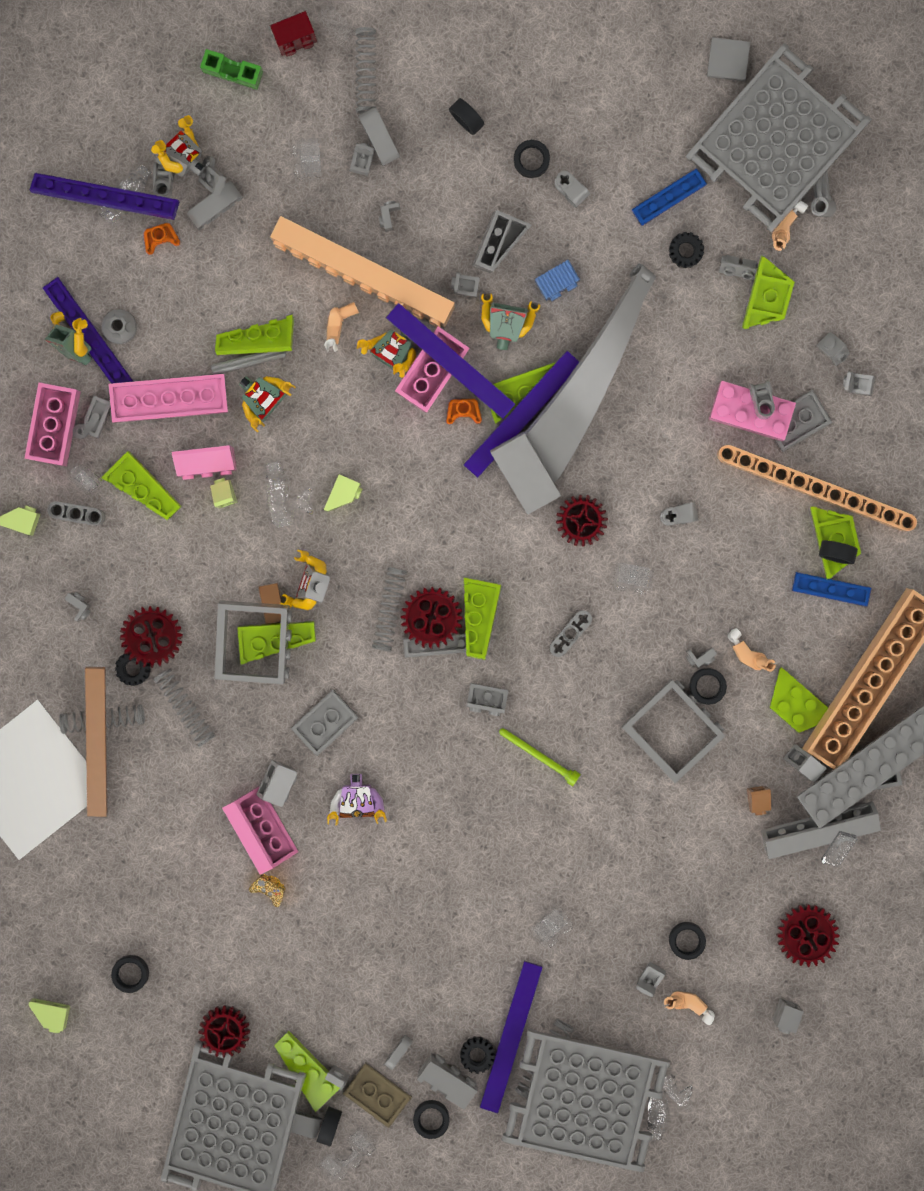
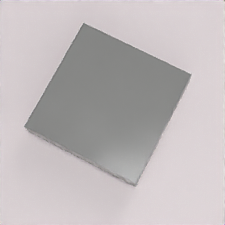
[707,37,750,82]

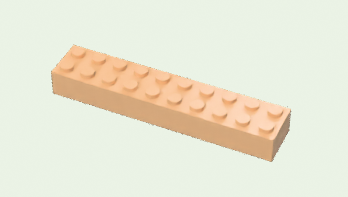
[270,216,455,328]
[802,588,924,769]

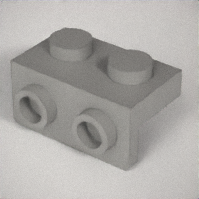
[466,683,508,716]

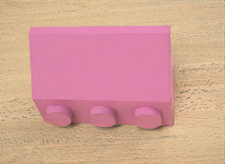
[172,445,236,480]

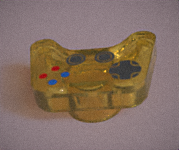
[249,874,285,907]

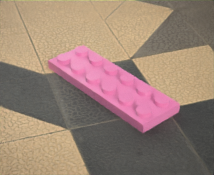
[109,374,228,423]

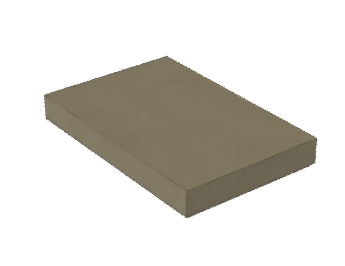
[343,1063,412,1128]

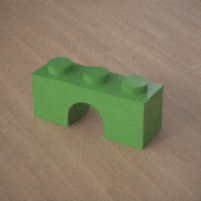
[200,49,263,90]

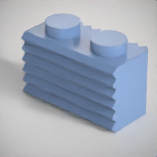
[535,260,580,301]

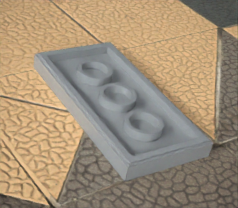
[490,432,561,514]

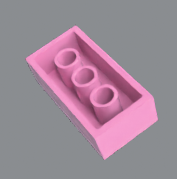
[709,381,796,441]
[25,383,81,467]

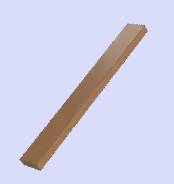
[85,667,107,817]

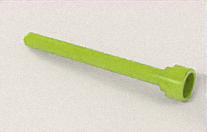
[499,728,581,787]

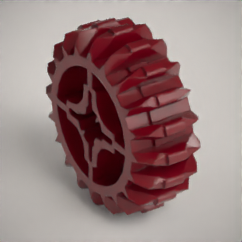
[556,495,608,547]
[198,1005,251,1058]

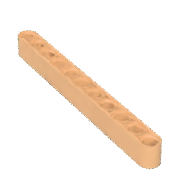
[717,445,917,531]

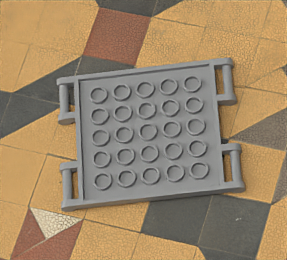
[686,43,872,233]
[502,1029,671,1172]
[161,1041,306,1191]

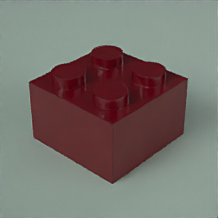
[270,11,317,57]

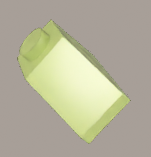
[324,474,363,512]
[210,478,237,508]
[0,505,40,536]
[29,998,70,1033]

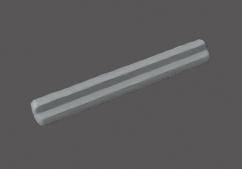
[211,351,286,375]

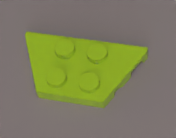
[742,255,795,329]
[810,506,861,579]
[769,667,828,733]

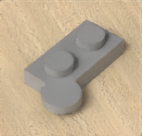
[198,156,226,195]
[73,396,111,439]

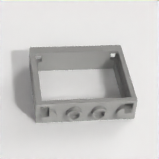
[215,600,293,684]
[621,679,725,783]

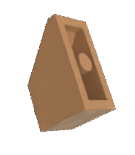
[747,786,771,815]

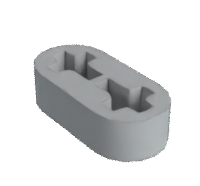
[384,1035,413,1070]

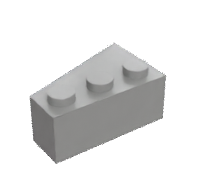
[472,210,531,273]
[417,1053,478,1109]

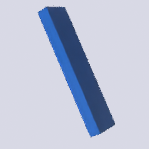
[632,168,707,226]
[792,572,871,607]

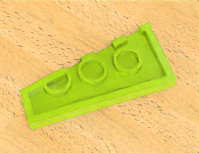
[215,315,294,355]
[490,362,556,424]
[101,451,182,520]
[464,578,502,660]
[237,621,316,665]
[274,1031,340,1112]

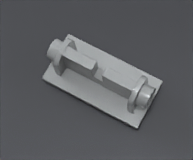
[718,255,759,280]

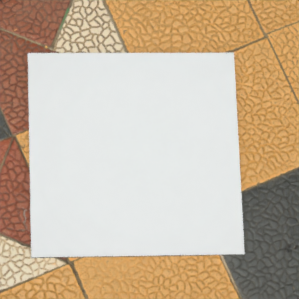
[0,700,108,860]

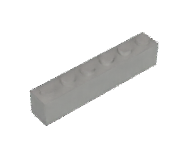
[761,801,881,859]

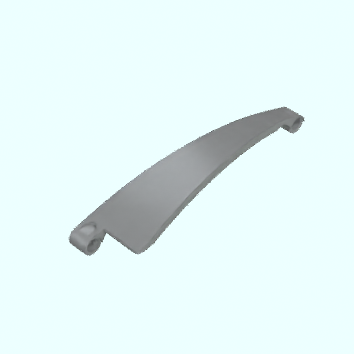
[495,264,656,483]

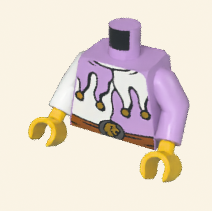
[327,774,387,826]

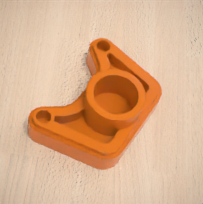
[144,223,181,255]
[446,399,482,425]

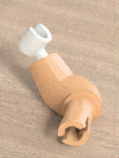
[772,201,808,251]
[324,302,359,352]
[728,628,776,672]
[664,991,715,1025]

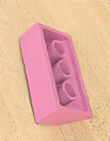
[395,326,470,412]
[222,786,298,875]

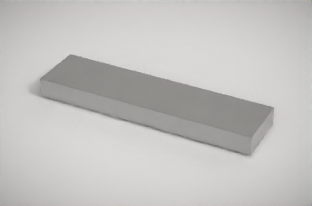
[403,633,466,658]

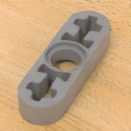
[550,610,592,657]

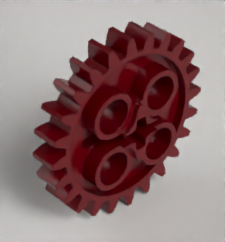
[400,587,463,649]
[120,606,183,668]
[776,904,840,967]

